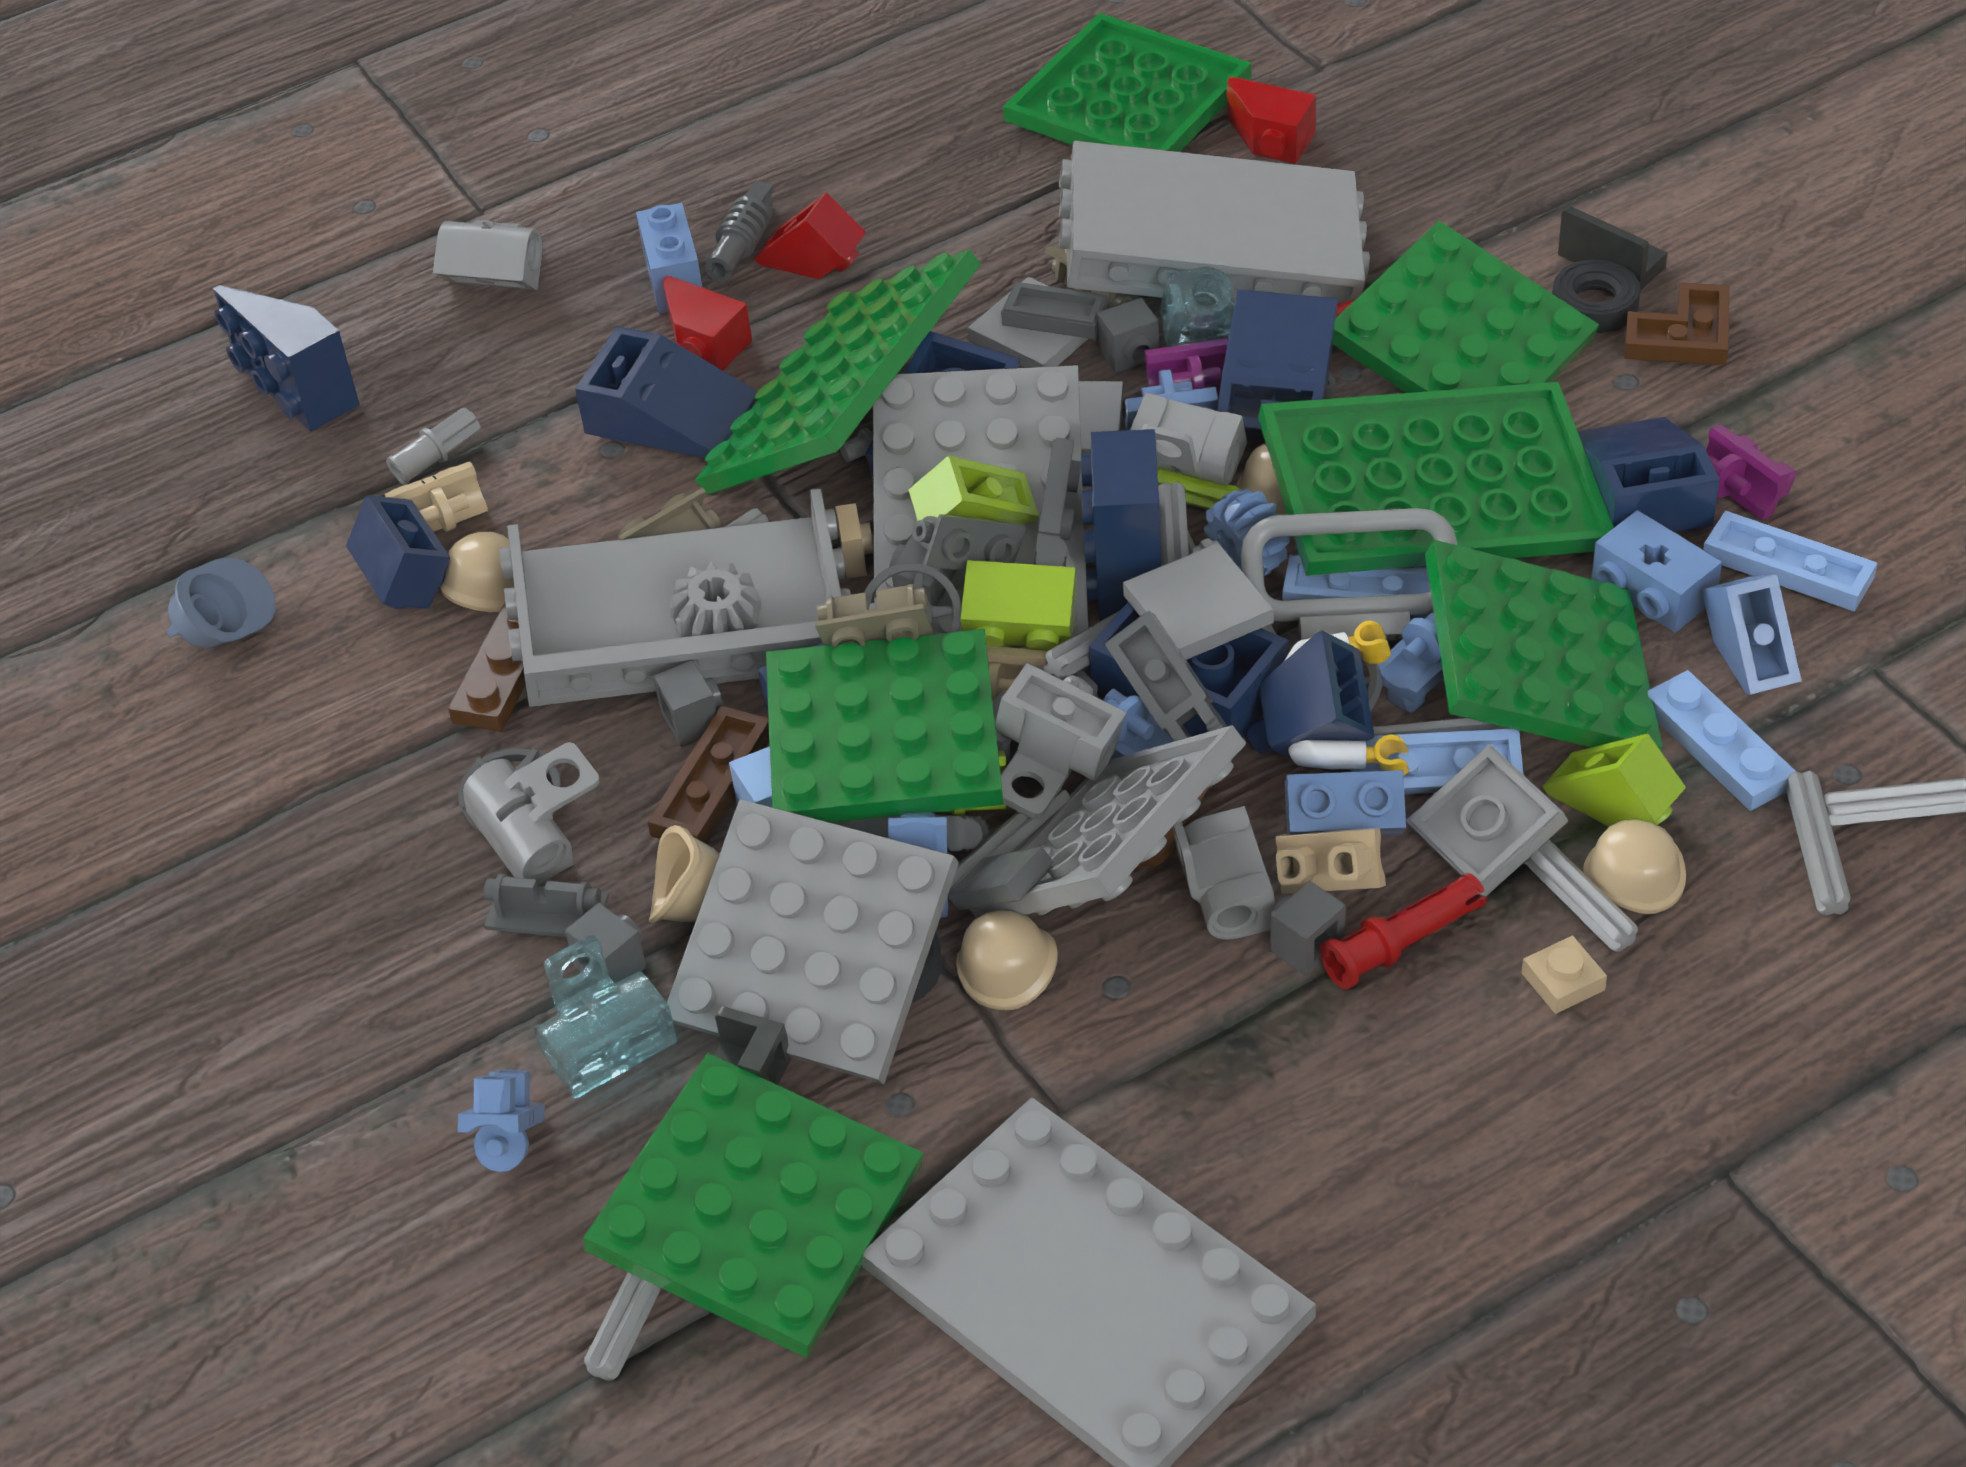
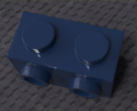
[346,495,450,609]

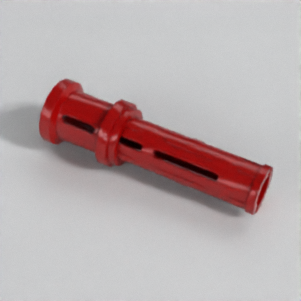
[1319,873,1487,990]

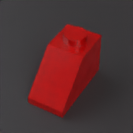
[1227,76,1316,164]
[754,192,866,279]
[663,275,752,371]

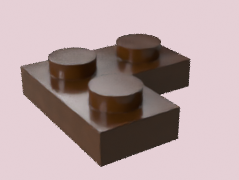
[1624,282,1730,365]

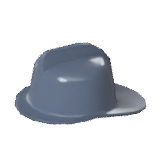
[166,557,276,649]

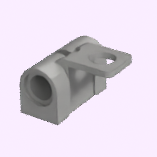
[433,220,542,290]
[1131,392,1247,485]
[995,663,1127,819]
[463,742,599,886]
[1172,806,1276,940]

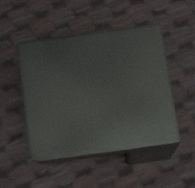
[714,1006,792,1085]

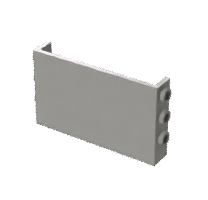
[1059,141,1370,305]
[499,489,851,707]

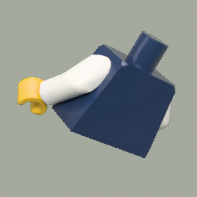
[1247,620,1409,776]

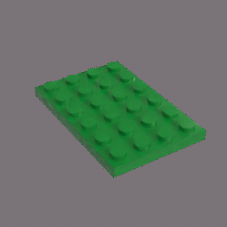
[695,249,981,495]
[1258,382,1614,576]

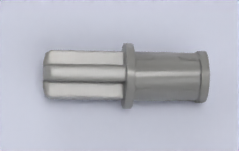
[386,408,481,485]

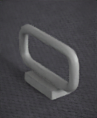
[1241,508,1457,642]

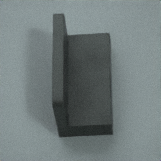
[1558,206,1668,290]

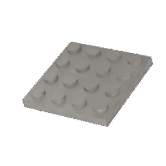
[970,725,1246,918]
[662,799,959,1085]

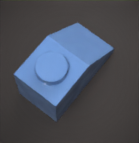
[1701,574,1801,695]

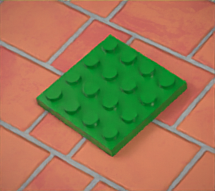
[1003,13,1252,152]
[1333,221,1600,393]
[1425,540,1663,751]
[766,629,1004,823]
[583,1053,923,1358]

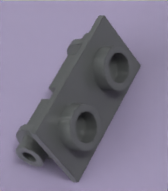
[913,514,1026,571]
[484,873,609,937]

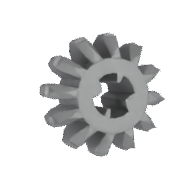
[670,560,761,638]

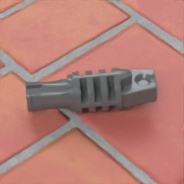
[705,180,775,282]

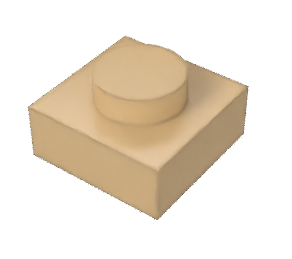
[835,503,874,579]
[1522,935,1607,1014]

